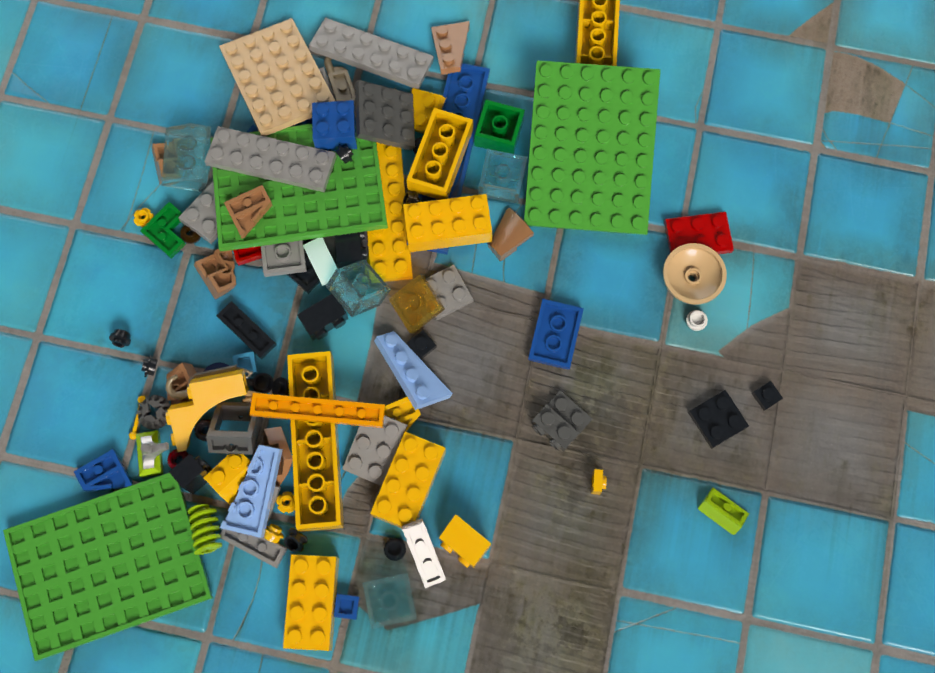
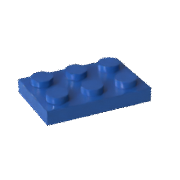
[528,299,584,370]

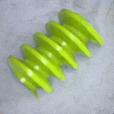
[188,504,222,555]

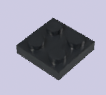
[688,390,749,449]

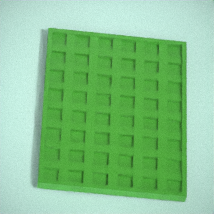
[524,60,661,235]
[210,124,388,252]
[3,473,213,661]

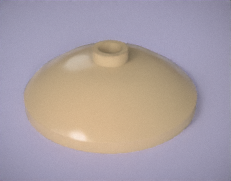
[663,243,727,305]

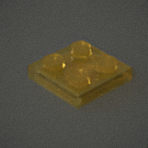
[389,274,445,334]

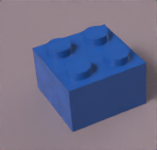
[312,100,357,151]

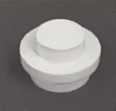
[686,310,708,331]

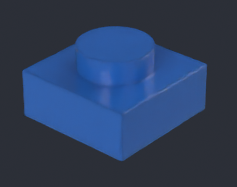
[334,594,360,620]

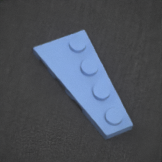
[374,331,453,410]
[220,445,283,538]

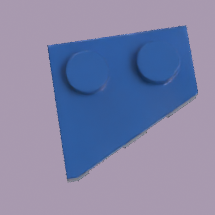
[74,449,134,492]

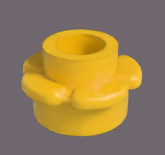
[133,208,154,227]
[276,491,295,513]
[264,524,284,543]

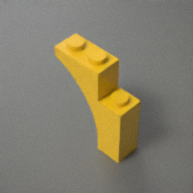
[166,369,249,452]

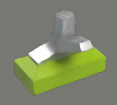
[136,430,169,478]

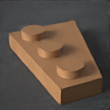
[431,21,470,75]

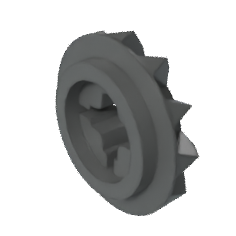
[136,395,171,429]

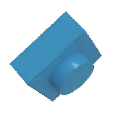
[232,351,258,375]

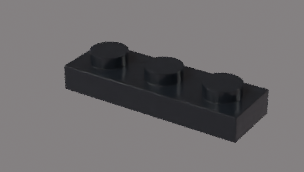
[216,301,277,360]

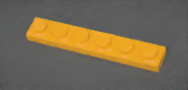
[250,393,385,428]

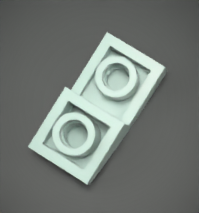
[303,238,342,286]

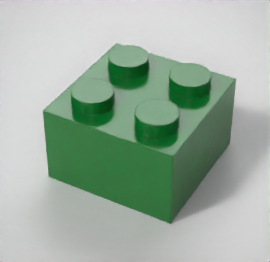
[474,100,525,156]

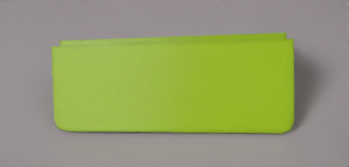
[698,487,749,535]

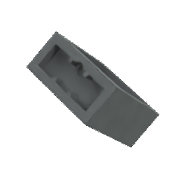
[206,402,263,455]

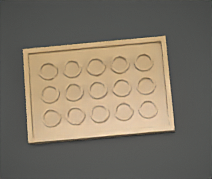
[219,18,335,137]

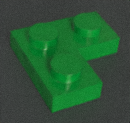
[140,202,186,259]

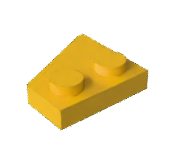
[411,88,446,134]

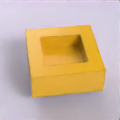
[591,469,607,495]

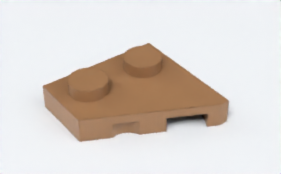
[224,185,272,239]

